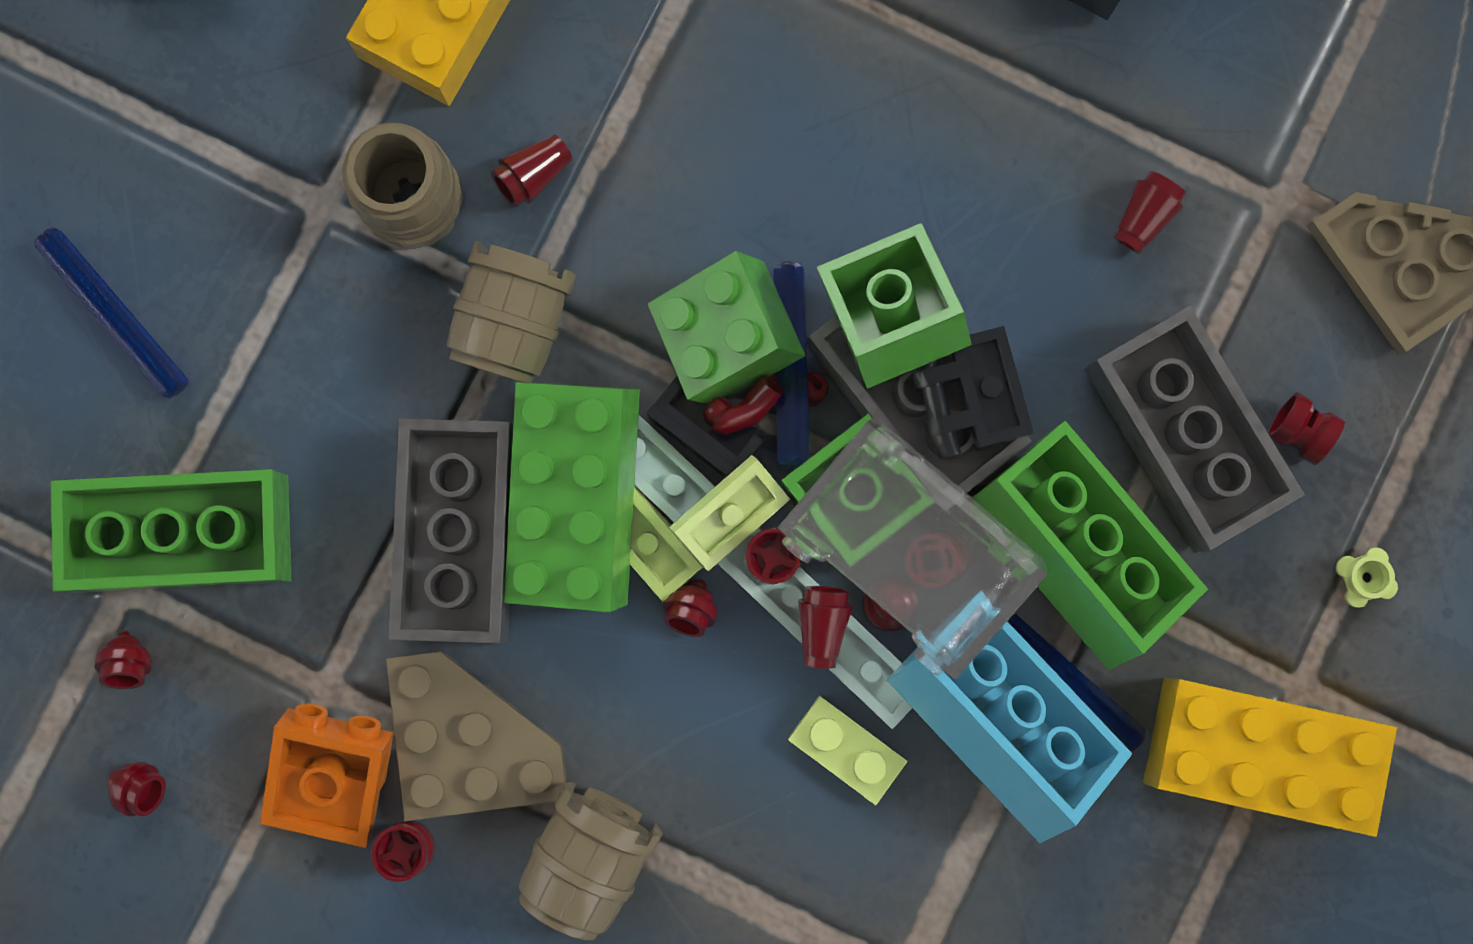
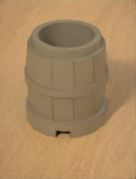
[342,123,464,249]
[446,241,577,383]
[519,782,663,941]

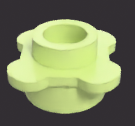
[1336,547,1398,608]

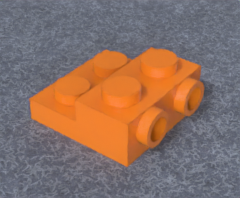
[260,703,394,848]

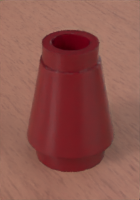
[491,134,572,207]
[1113,171,1186,254]
[798,586,853,669]

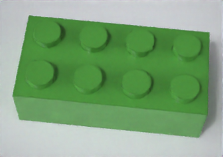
[504,382,640,612]
[967,421,1208,671]
[51,469,292,593]

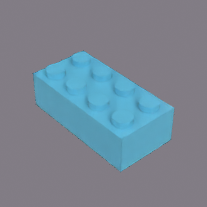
[887,592,1132,843]

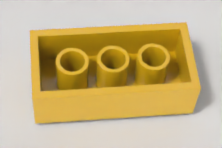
[346,0,510,107]
[1143,678,1397,837]

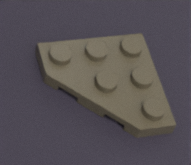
[1306,192,1473,355]
[386,651,567,821]

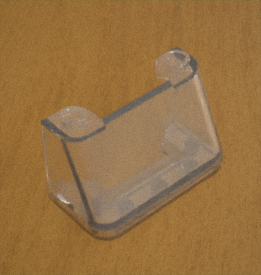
[777,417,1048,680]

